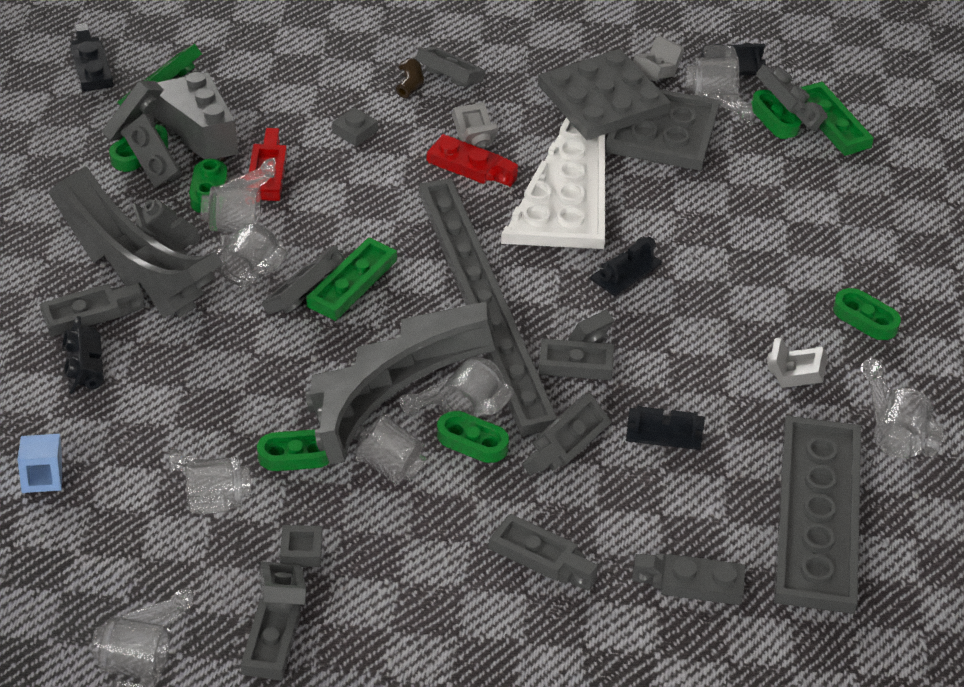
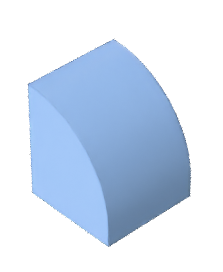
[17,434,62,493]

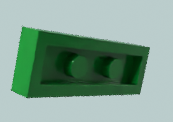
[117,44,202,106]
[800,81,874,156]
[306,237,397,321]

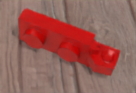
[246,128,287,201]
[427,134,518,187]

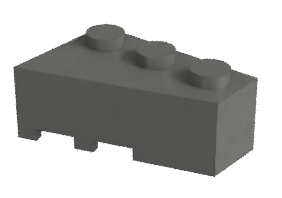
[149,72,239,160]

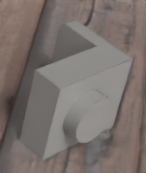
[633,36,684,81]
[451,102,499,148]
[767,337,828,388]

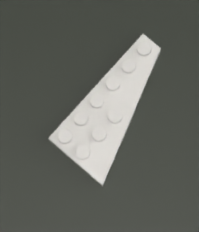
[501,118,605,249]

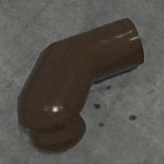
[396,58,424,98]

